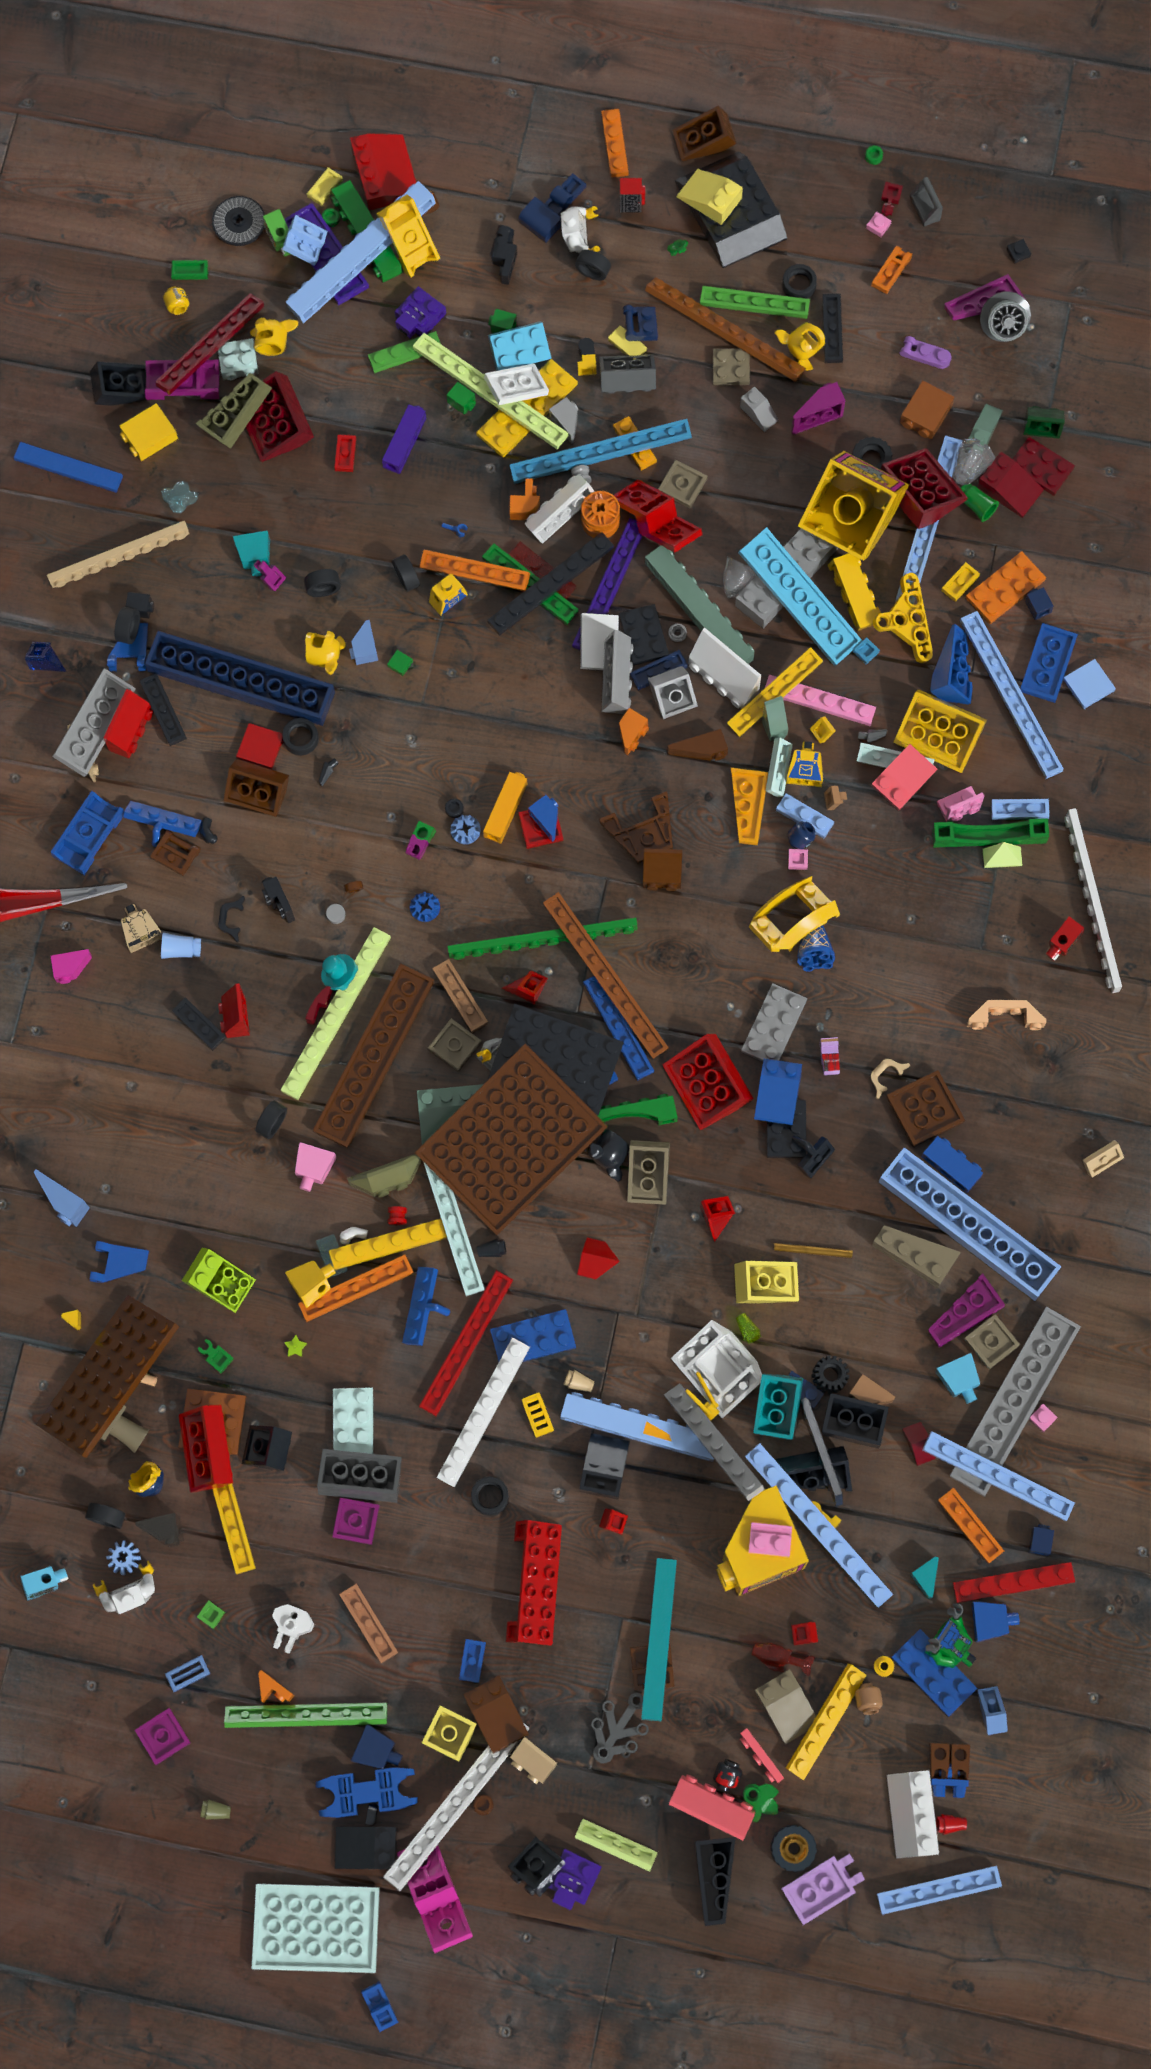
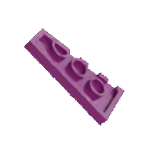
[928,1273,1005,1348]

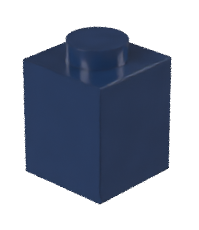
[1025,587,1054,620]
[1028,1524,1054,1556]

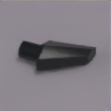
[318,758,339,787]

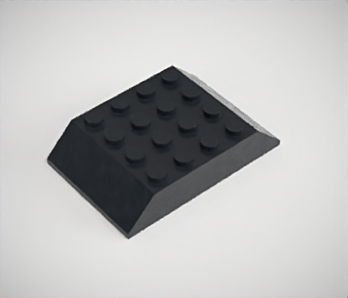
[675,151,787,268]

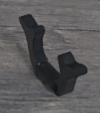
[218,896,245,943]

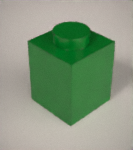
[488,309,517,334]
[447,382,476,415]

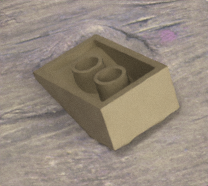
[627,1140,670,1205]
[754,1669,816,1745]

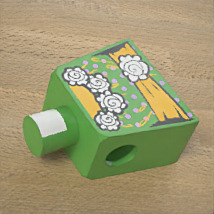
[263,209,290,256]

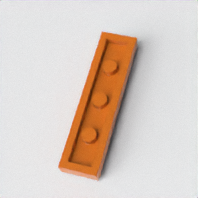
[601,109,629,178]
[938,1488,1004,1564]

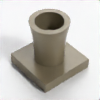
[100,1405,150,1453]

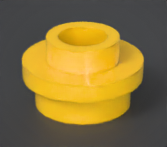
[874,1656,894,1677]

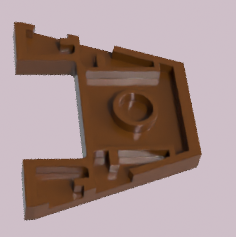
[599,791,673,864]

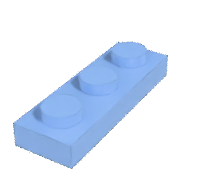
[776,793,834,839]
[991,799,1049,820]

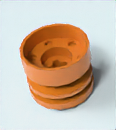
[581,491,620,538]

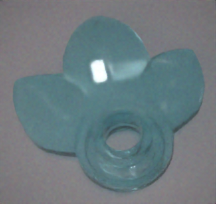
[162,481,198,513]

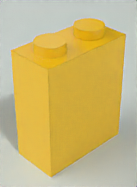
[120,403,178,461]

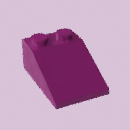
[791,382,845,435]

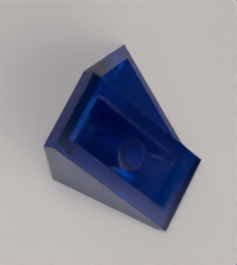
[25,642,67,672]

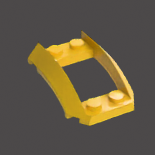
[749,876,840,952]

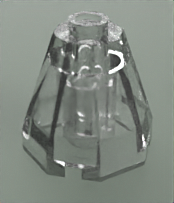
[952,439,995,485]

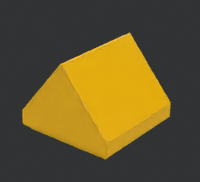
[61,1310,81,1330]

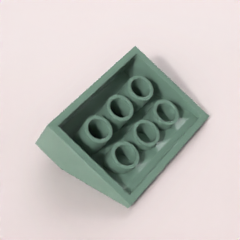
[417,1084,484,1145]

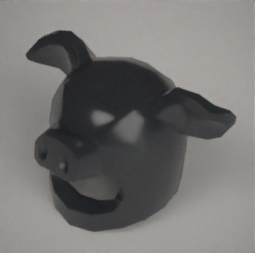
[588,1129,630,1182]

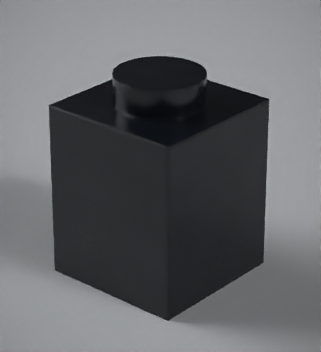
[125,592,154,619]

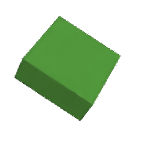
[197,1600,226,1629]

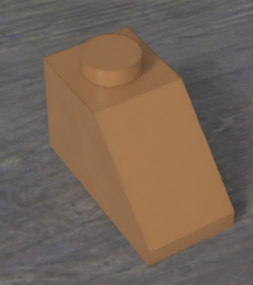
[848,1374,895,1405]

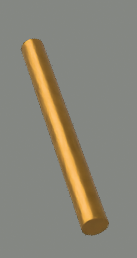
[774,1243,853,1258]

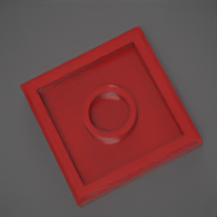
[236,723,283,770]
[518,810,563,849]

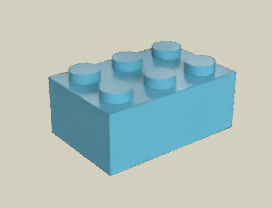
[488,322,551,371]

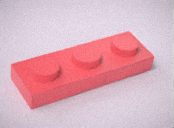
[739,1728,784,1784]

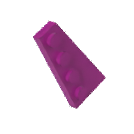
[944,274,1026,321]

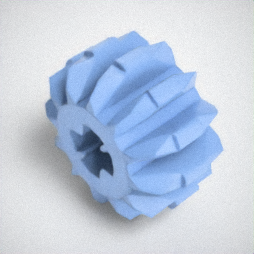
[106,1540,141,1575]

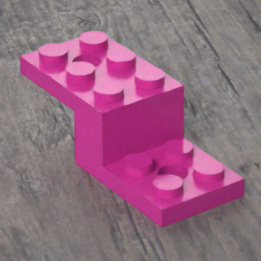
[397,1844,473,1953]

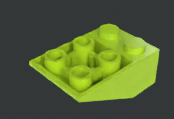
[182,1248,256,1313]

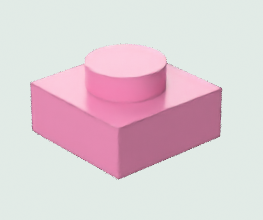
[866,212,891,237]
[788,849,808,870]
[1029,1404,1058,1432]

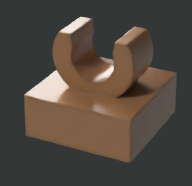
[824,786,847,810]

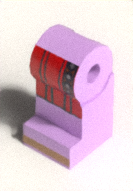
[820,1037,840,1075]

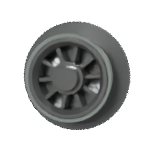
[980,292,1031,342]

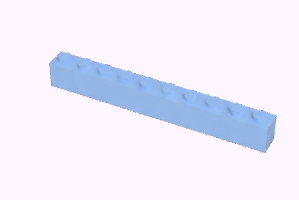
[286,181,436,324]

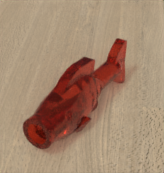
[751,1643,815,1676]

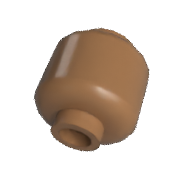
[855,1683,883,1715]

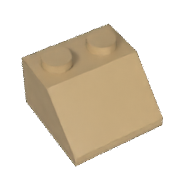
[510,1737,557,1784]

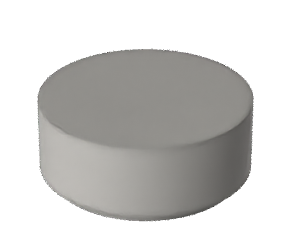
[326,904,346,924]

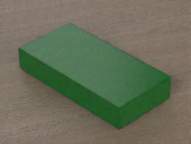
[171,260,208,280]

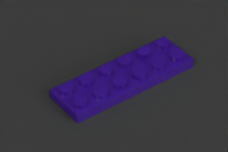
[284,203,369,306]

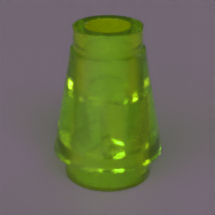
[736,1313,761,1344]

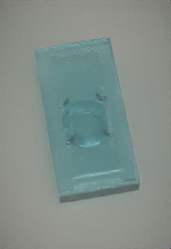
[316,1234,348,1278]

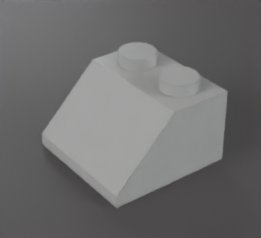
[648,666,698,719]

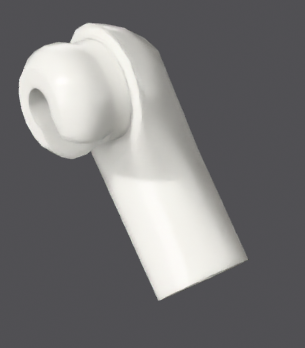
[340,1227,368,1245]

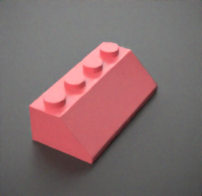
[669,1774,756,1841]

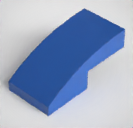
[361,1981,398,2032]

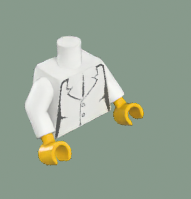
[561,206,600,253]
[93,1561,155,1614]

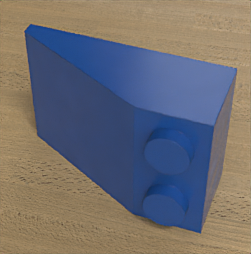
[754,1059,802,1125]

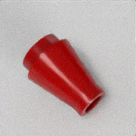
[935,1814,967,1835]

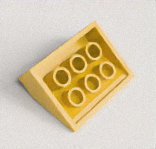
[893,689,987,773]

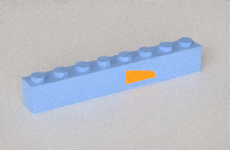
[561,1392,714,1462]

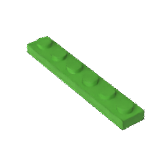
[700,286,810,319]

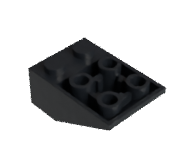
[579,1433,630,1500]

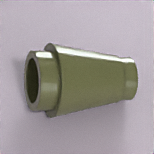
[200,1799,231,1820]

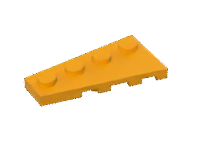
[731,768,768,845]

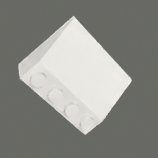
[688,628,761,709]

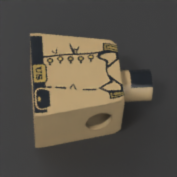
[121,904,162,953]

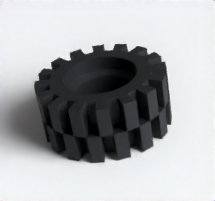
[811,1355,850,1394]

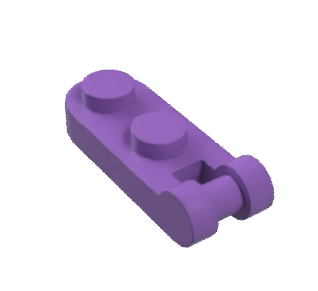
[900,336,951,369]

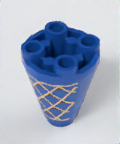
[797,925,835,972]

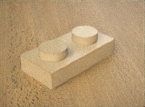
[1083,1140,1124,1178]

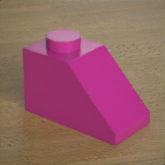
[51,949,92,984]

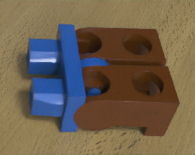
[929,1743,970,1798]

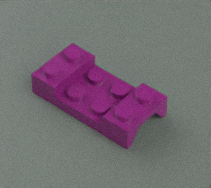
[145,360,220,400]

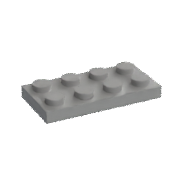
[741,983,807,1062]

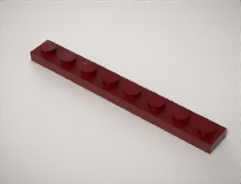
[155,293,264,395]

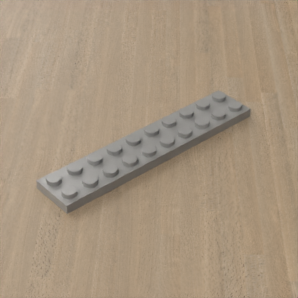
[949,1307,1081,1497]

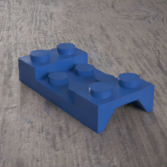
[50,791,124,875]

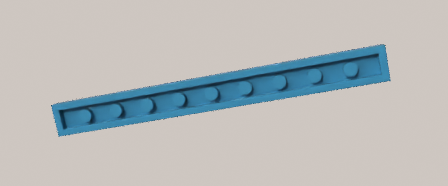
[510,419,692,484]

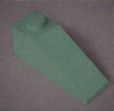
[965,404,1003,458]
[762,696,788,742]

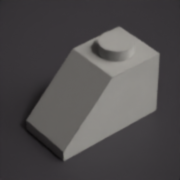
[740,386,778,432]
[549,397,578,444]

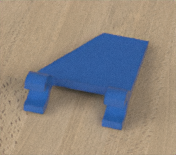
[107,623,148,671]
[90,1241,149,1283]

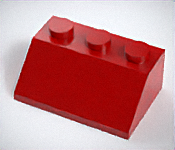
[103,689,153,758]

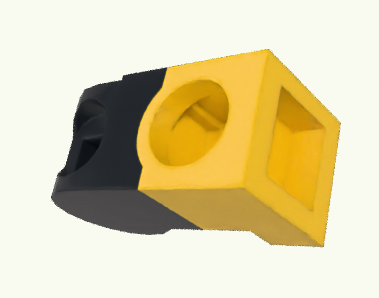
[578,338,596,376]

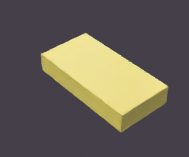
[307,168,343,206]
[608,325,647,359]

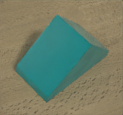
[910,1557,939,1599]

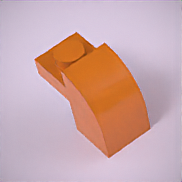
[510,479,540,520]

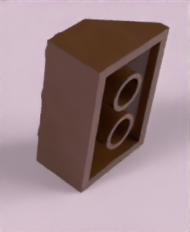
[223,759,289,817]

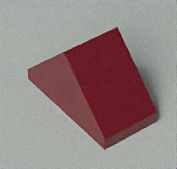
[902,1422,936,1466]

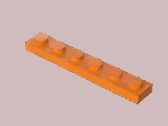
[420,550,530,591]
[298,1255,413,1322]

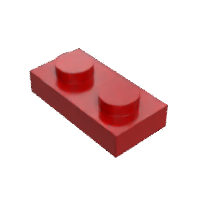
[335,435,356,472]

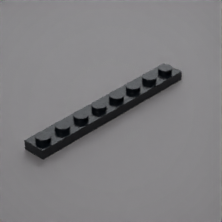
[488,532,614,636]

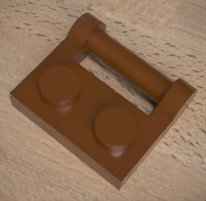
[150,830,201,876]

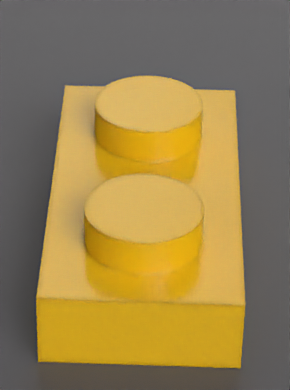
[941,562,980,602]

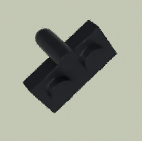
[792,1135,835,1178]

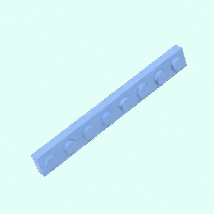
[922,1432,1075,1521]

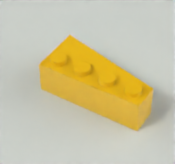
[827,553,881,631]

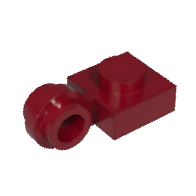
[881,182,903,217]

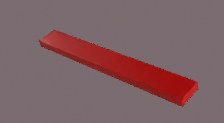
[419,1270,513,1416]

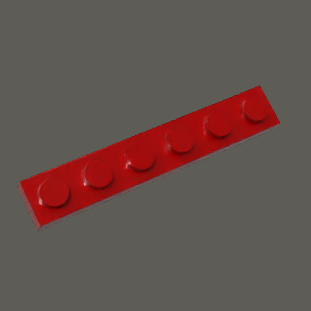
[953,1562,1075,1603]

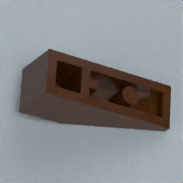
[667,729,728,761]

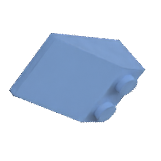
[34,1169,89,1227]

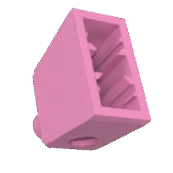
[295,1142,336,1192]

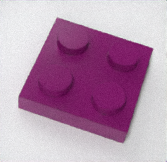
[332,1498,380,1545]
[135,1708,191,1765]

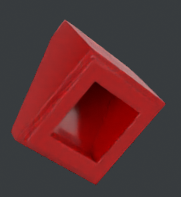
[599,1509,628,1535]
[791,1622,818,1645]

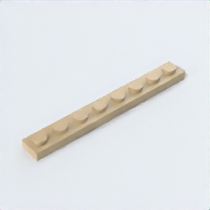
[47,521,189,588]

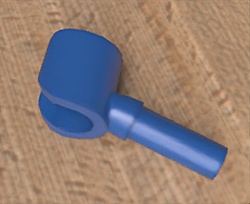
[442,523,467,538]

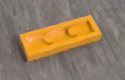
[613,416,657,471]

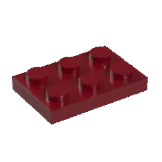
[1013,437,1075,496]

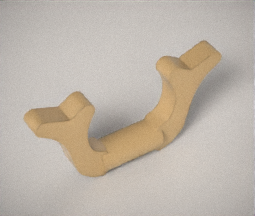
[870,1059,910,1099]

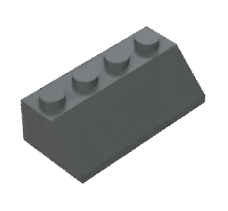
[317,1449,402,1503]

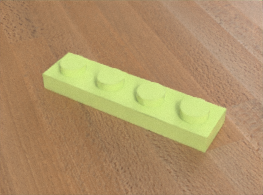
[575,1819,658,1871]

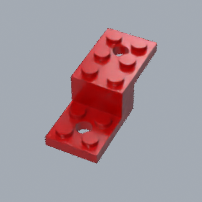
[613,480,702,553]

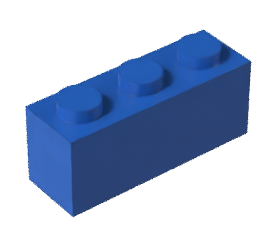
[921,1136,983,1194]

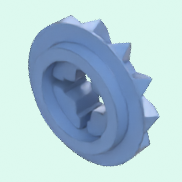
[451,815,481,844]

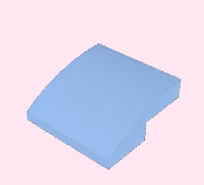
[282,215,327,265]

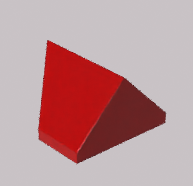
[501,970,548,1004]
[700,1196,735,1243]
[577,1237,620,1280]

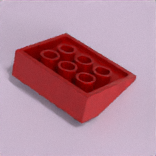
[350,134,416,210]
[663,1034,754,1130]

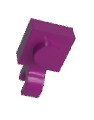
[253,560,286,591]

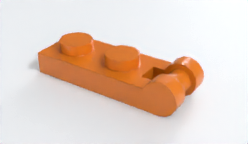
[871,246,913,294]

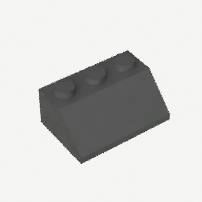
[599,354,656,393]

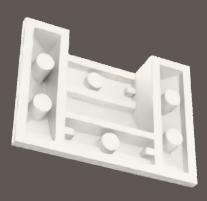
[671,1320,762,1418]

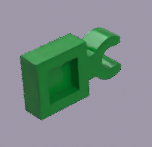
[198,1339,234,1373]

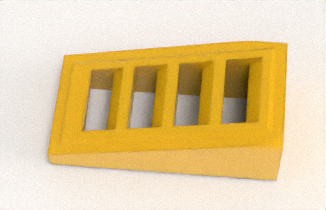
[521,1392,554,1438]

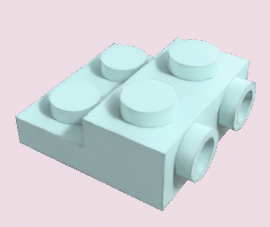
[218,338,259,380]

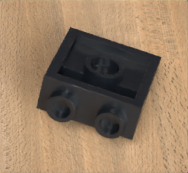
[261,877,295,923]
[508,1837,565,1897]

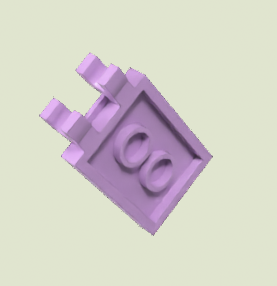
[782,1854,865,1925]

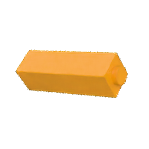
[483,772,528,844]

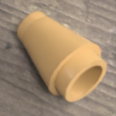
[564,1370,594,1392]

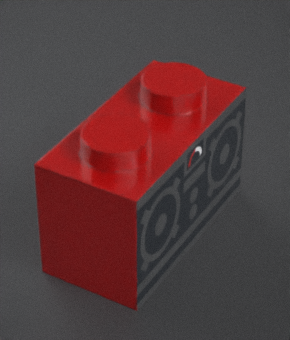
[620,178,645,212]

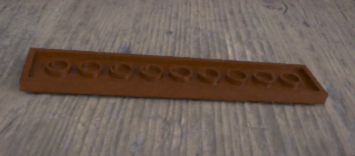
[313,963,435,1149]

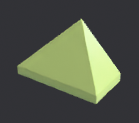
[983,842,1022,868]

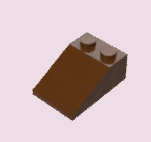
[672,105,737,161]
[643,848,682,891]
[463,1676,529,1754]

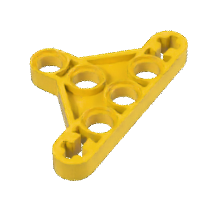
[873,573,933,663]

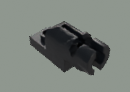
[490,225,518,285]

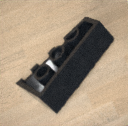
[774,1446,852,1491]
[695,1837,736,1926]

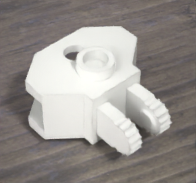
[272,1604,314,1653]

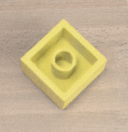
[422,1706,477,1762]

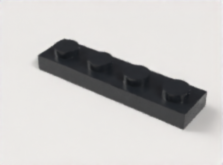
[822,294,843,363]
[139,673,187,746]

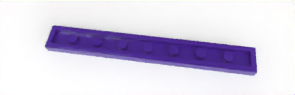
[572,518,643,650]

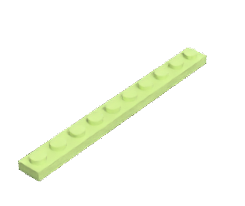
[413,333,568,449]
[281,927,391,1100]

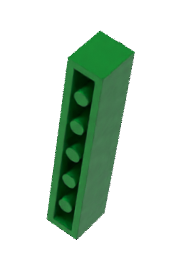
[330,180,402,283]

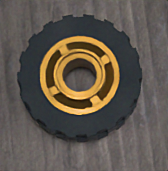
[771,1825,817,1872]

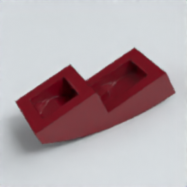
[305,986,332,1025]

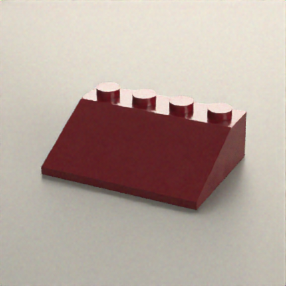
[246,371,314,462]
[880,448,968,529]

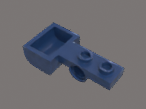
[519,173,586,243]

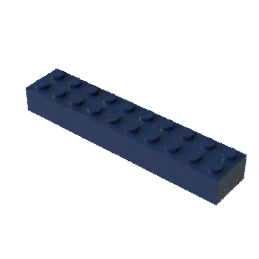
[145,631,335,726]

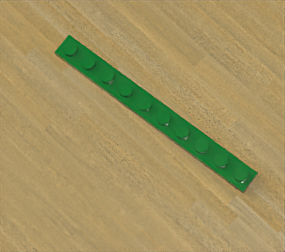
[448,918,637,960]

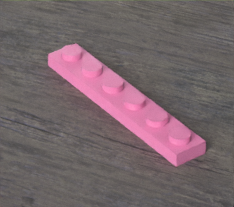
[765,675,876,726]

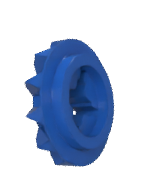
[410,892,440,922]

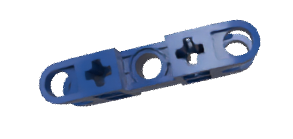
[315,1768,418,1818]

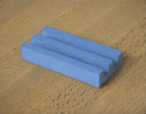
[165,1655,211,1692]

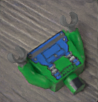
[925,1604,976,1668]

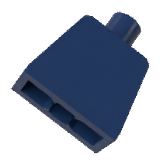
[351,1725,403,1769]

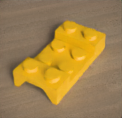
[377,194,440,277]

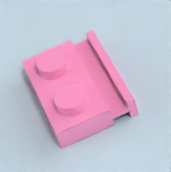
[749,1522,792,1557]

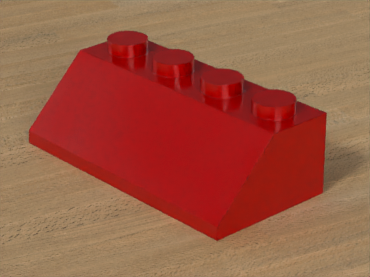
[179,1405,233,1493]

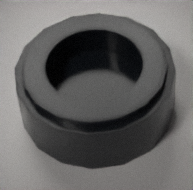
[445,798,464,818]

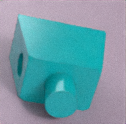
[233,530,270,576]

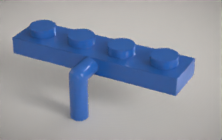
[124,801,202,847]
[402,1267,450,1346]

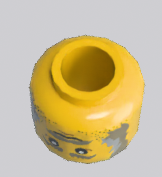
[163,287,189,315]

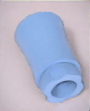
[161,932,201,959]

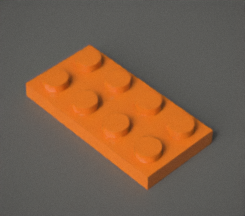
[966,551,1046,624]

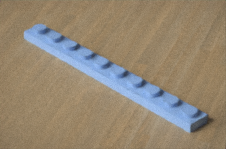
[895,436,963,605]
[960,611,1063,779]
[745,1443,893,1608]

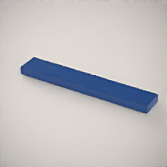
[14,442,123,493]
[583,976,654,1081]

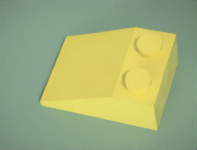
[677,169,743,225]
[734,1261,799,1303]

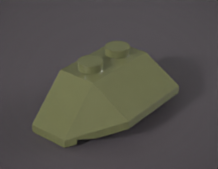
[347,1154,422,1197]

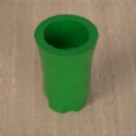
[960,482,999,522]

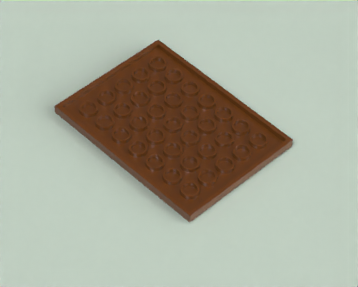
[415,1043,608,1235]

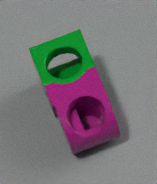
[406,821,436,860]

